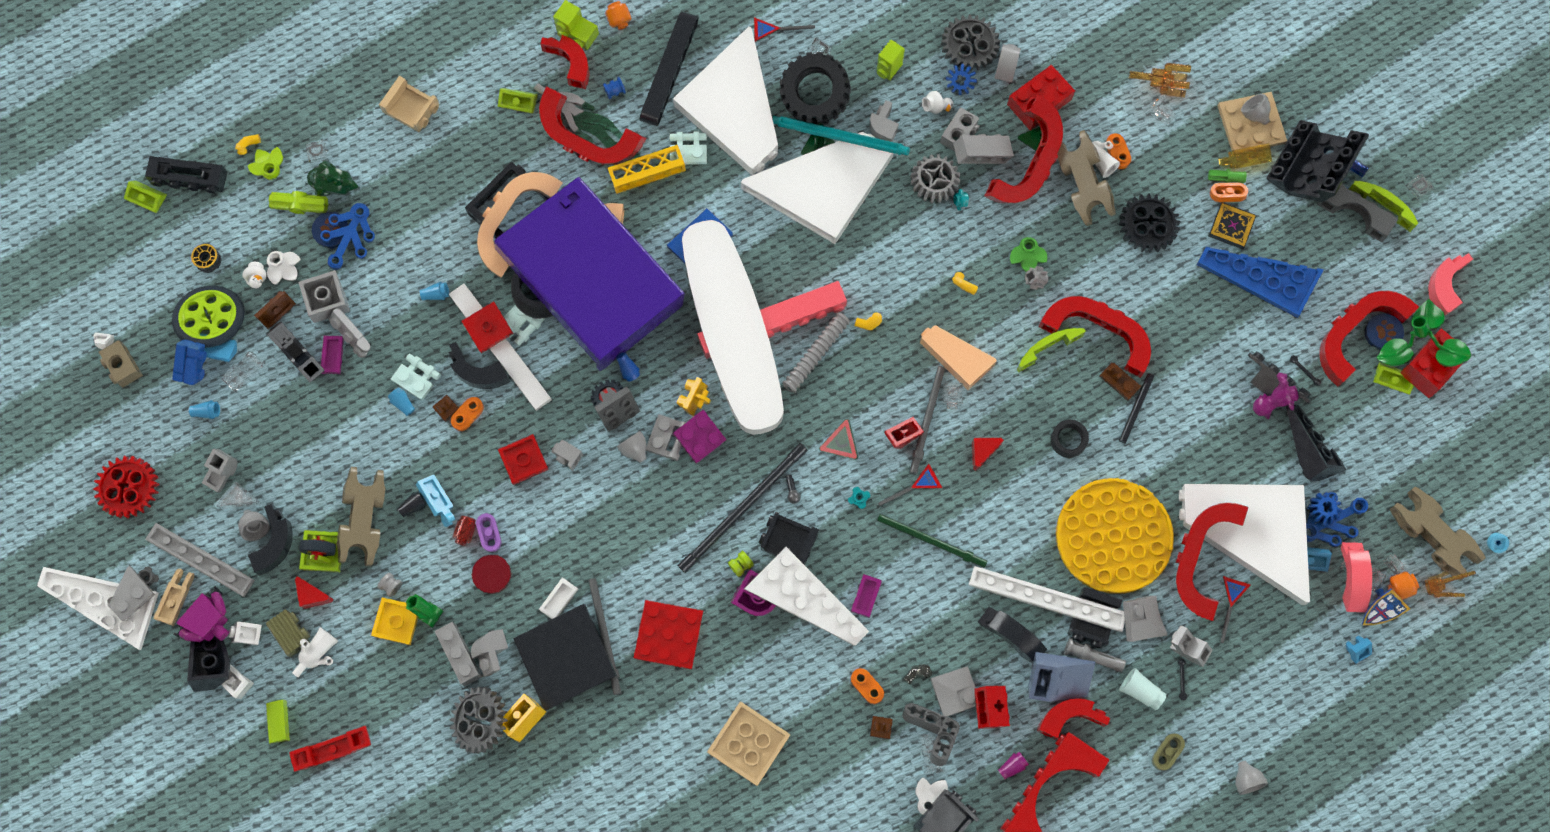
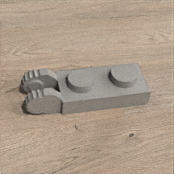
[328,308,371,358]

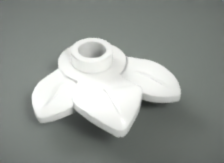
[267,251,301,285]
[915,778,948,815]

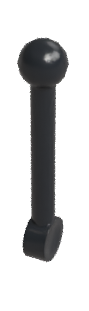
[1290,355,1321,386]
[1178,658,1187,700]

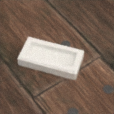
[539,578,579,619]

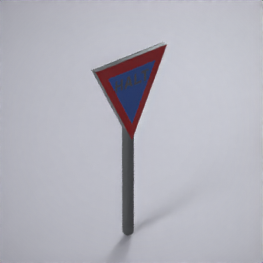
[754,17,815,42]
[878,464,942,506]
[1220,576,1251,643]

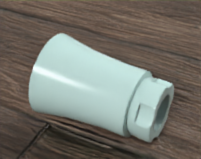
[1119,668,1166,710]

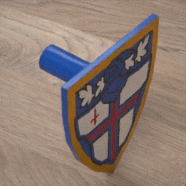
[1362,588,1410,625]

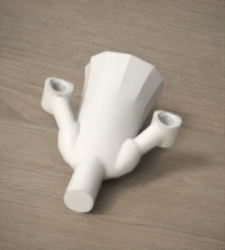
[1079,138,1120,178]
[292,627,338,677]

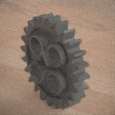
[941,14,1000,71]
[450,687,508,754]

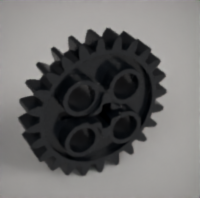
[1118,193,1181,253]

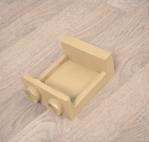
[379,76,439,132]

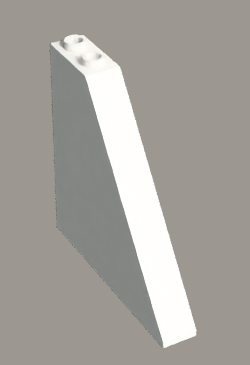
[673,27,778,175]
[741,132,894,244]
[1179,484,1310,605]

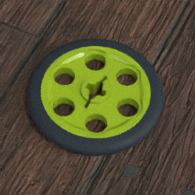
[172,285,245,348]

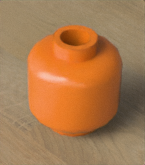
[605,1,632,30]
[1387,571,1420,600]

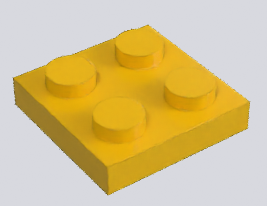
[371,597,418,646]

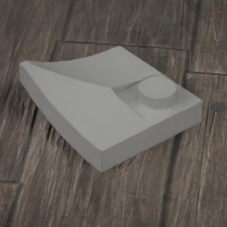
[1123,595,1167,642]
[931,666,976,717]

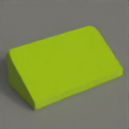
[497,88,538,114]
[124,180,167,213]
[1373,362,1414,395]
[266,699,290,744]

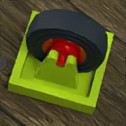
[299,530,341,572]

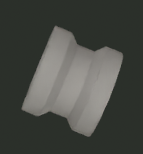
[377,572,403,597]

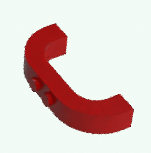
[539,86,646,165]
[984,95,1063,203]
[1319,291,1419,387]
[1038,296,1151,378]
[1175,502,1249,621]

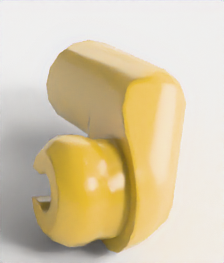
[235,134,261,155]
[952,272,978,295]
[855,312,882,330]

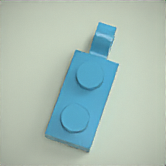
[416,475,455,527]

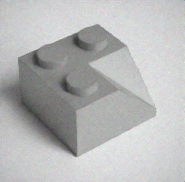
[299,270,350,323]

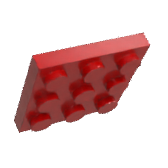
[633,600,704,670]

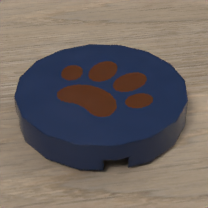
[311,212,349,249]
[1364,313,1404,351]

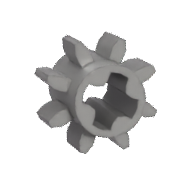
[1025,266,1048,290]

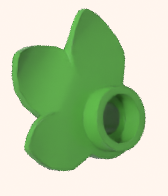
[1010,237,1047,272]

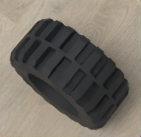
[780,52,851,125]

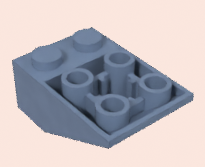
[1028,652,1095,702]

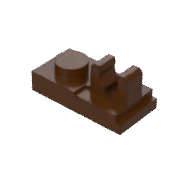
[254,291,296,330]
[1099,363,1141,401]

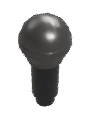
[786,475,801,504]

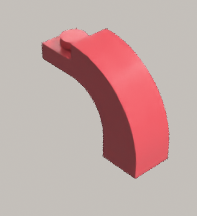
[1429,253,1473,315]
[1341,542,1372,613]

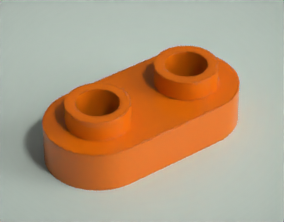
[1106,133,1131,169]
[1210,183,1248,202]
[451,397,484,431]
[851,668,884,704]

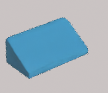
[200,333,237,362]
[1307,547,1332,572]

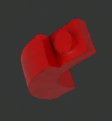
[540,35,590,90]
[1037,698,1110,740]

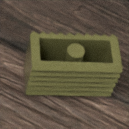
[265,609,311,657]

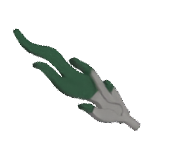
[534,83,642,166]

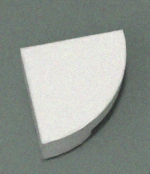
[93,333,114,349]

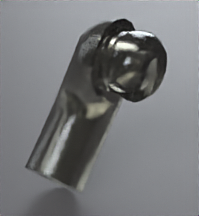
[903,664,933,685]

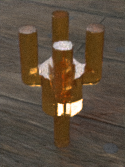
[1129,63,1191,98]

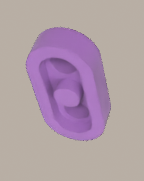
[476,513,502,552]

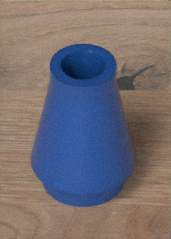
[616,352,640,382]

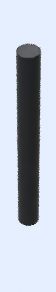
[1119,373,1154,444]

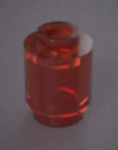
[452,515,476,546]

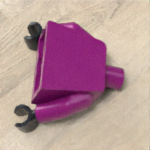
[173,586,229,642]

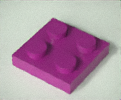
[672,410,726,464]

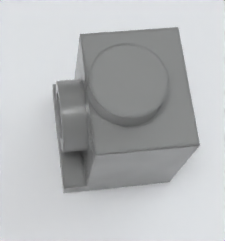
[551,439,583,471]

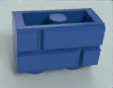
[172,340,207,385]

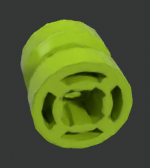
[727,550,755,578]

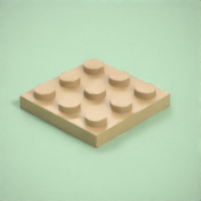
[1217,92,1287,155]
[707,701,790,786]

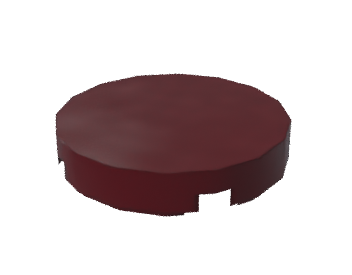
[471,554,512,594]

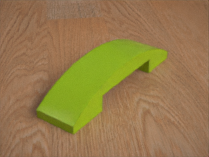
[1349,181,1418,232]
[1017,328,1086,373]

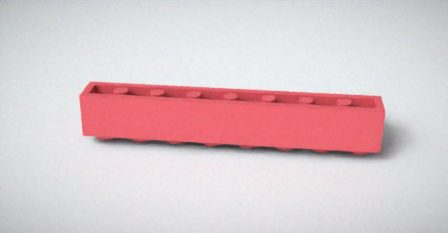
[697,281,847,359]

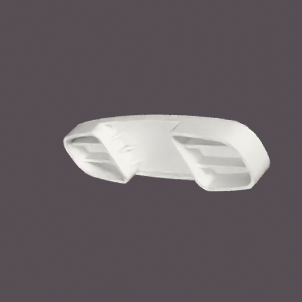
[682,220,784,435]

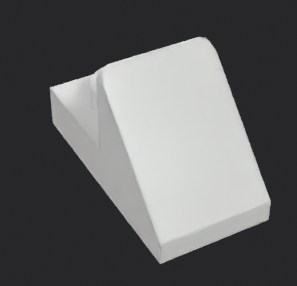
[221,665,254,699]

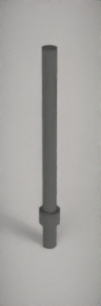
[909,366,945,475]
[588,578,621,695]

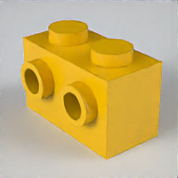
[503,694,546,743]

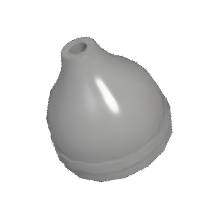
[1241,94,1271,125]
[616,431,646,463]
[238,509,270,541]
[1235,761,1268,795]

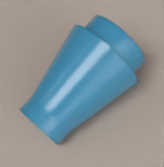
[420,282,449,301]
[388,387,415,416]
[189,400,220,419]

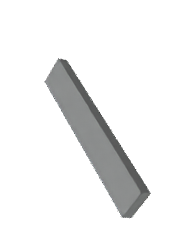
[145,523,255,597]

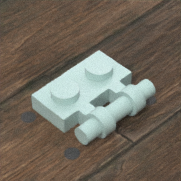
[670,131,707,165]
[504,305,545,346]
[391,354,441,401]

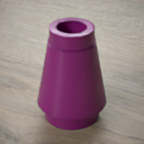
[998,752,1029,779]

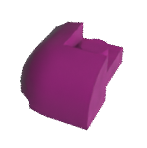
[731,569,776,616]

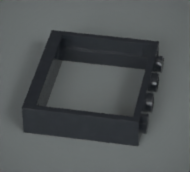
[465,161,549,239]

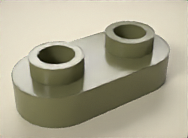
[1152,733,1185,771]

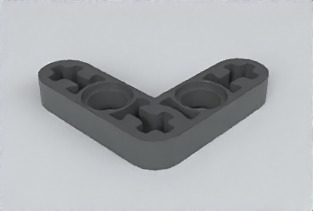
[902,703,960,766]

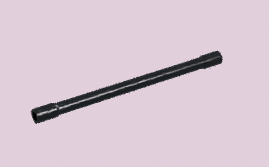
[677,443,808,573]

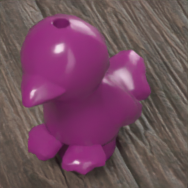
[1253,373,1298,419]

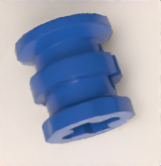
[603,77,626,99]

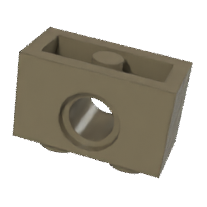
[99,340,143,387]

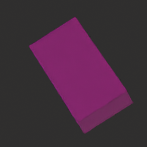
[321,336,344,374]
[851,574,882,618]

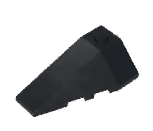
[1286,405,1347,481]
[187,636,230,692]

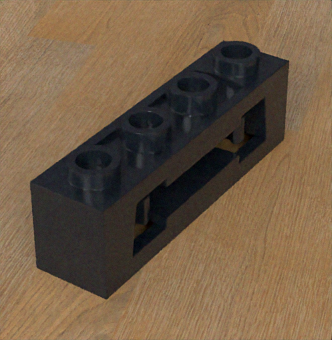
[145,156,228,194]

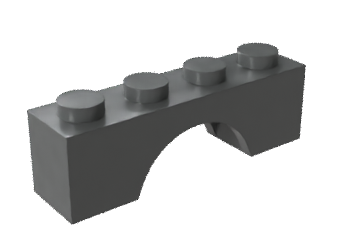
[1317,184,1398,243]

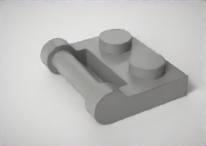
[646,414,686,461]

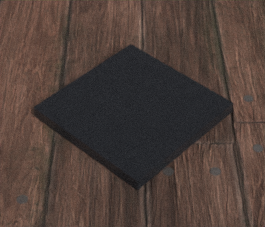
[513,604,617,711]

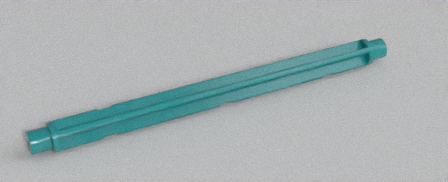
[772,116,910,156]

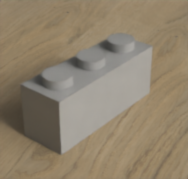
[953,134,1014,164]
[435,622,482,687]

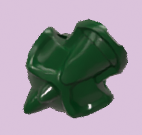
[307,160,358,196]

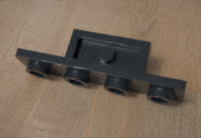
[1248,351,1312,404]

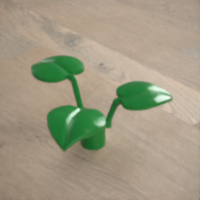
[1376,299,1471,367]

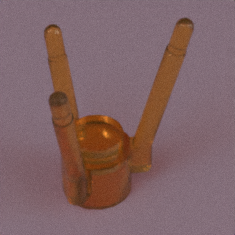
[1425,571,1476,598]

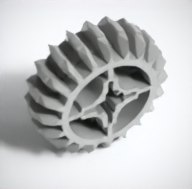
[911,154,961,203]

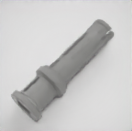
[1064,638,1126,673]

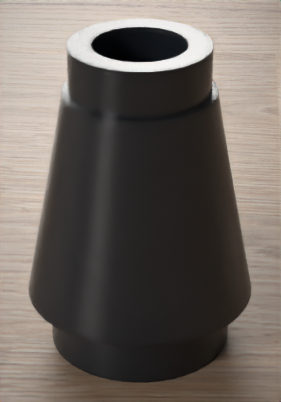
[397,491,427,517]

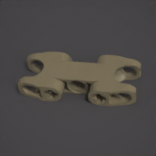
[1058,130,1116,226]
[336,466,385,566]
[1390,487,1486,581]

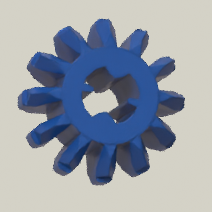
[946,64,977,95]
[1307,492,1343,526]

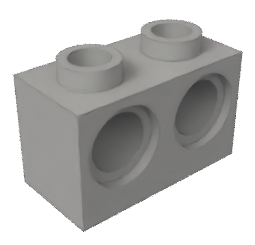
[940,107,980,151]

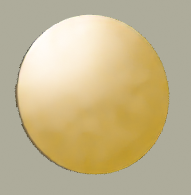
[1056,478,1174,594]

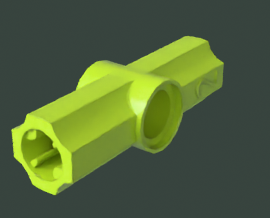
[269,191,329,214]

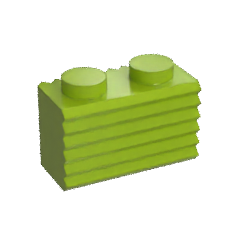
[876,40,905,80]

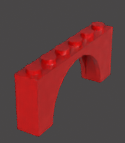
[1000,732,1109,832]

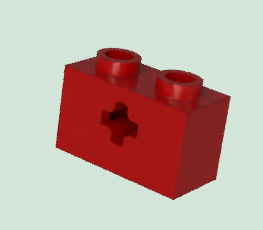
[974,686,1010,729]

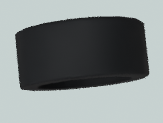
[1051,419,1089,458]

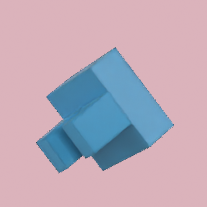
[1346,635,1372,664]

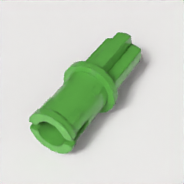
[1208,169,1247,183]

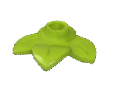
[247,147,283,180]

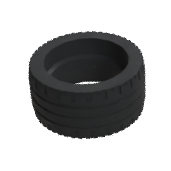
[511,272,553,319]

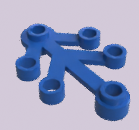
[320,203,375,270]
[1306,492,1368,547]

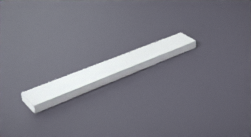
[449,284,552,411]
[969,566,1125,632]

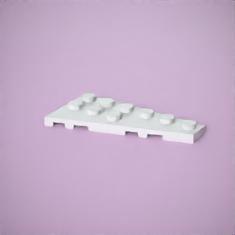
[744,547,869,646]
[37,567,159,650]

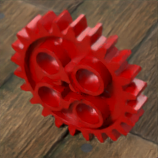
[93,456,160,519]

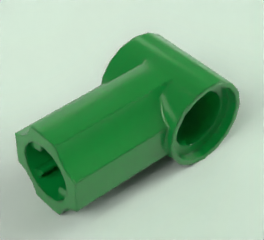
[406,594,444,628]

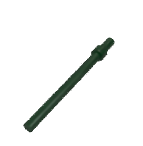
[877,514,988,568]

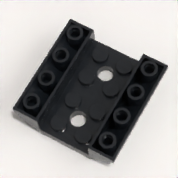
[1266,120,1369,202]

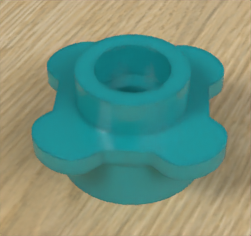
[953,189,969,211]
[848,487,871,509]

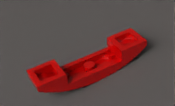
[289,726,371,772]

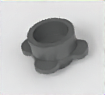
[138,566,159,588]

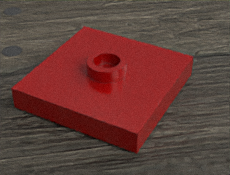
[462,301,514,353]
[498,434,549,485]

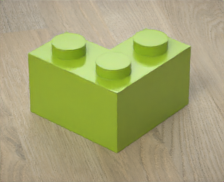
[553,0,599,50]

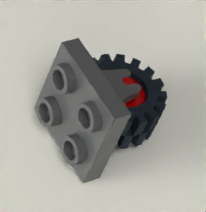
[591,380,641,432]

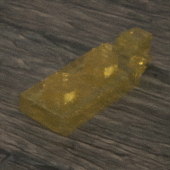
[1218,143,1272,169]

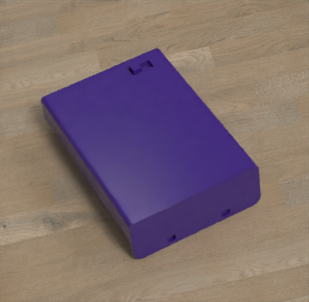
[494,177,685,371]

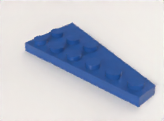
[1196,247,1324,318]

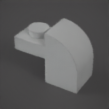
[995,44,1021,82]
[869,100,899,142]
[202,449,238,492]
[1170,625,1213,667]
[471,629,508,677]

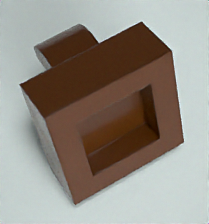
[432,395,458,422]
[870,716,893,739]

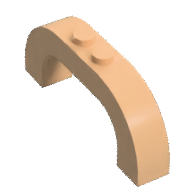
[477,172,563,278]

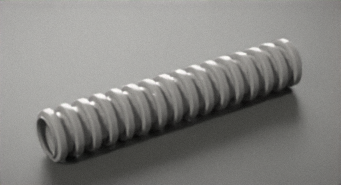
[782,312,850,393]

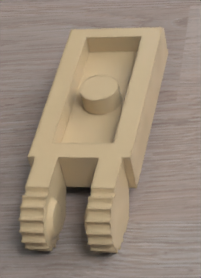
[153,569,195,626]

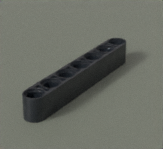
[640,11,699,126]

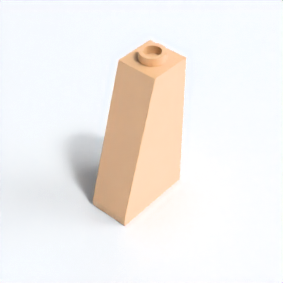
[920,325,997,390]

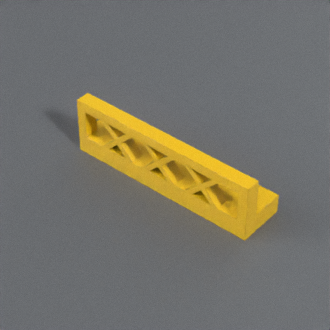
[608,145,686,194]

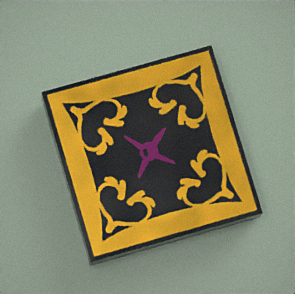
[1208,202,1257,249]

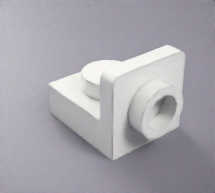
[229,621,262,645]

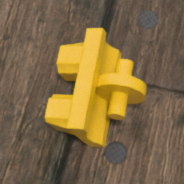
[677,377,711,416]

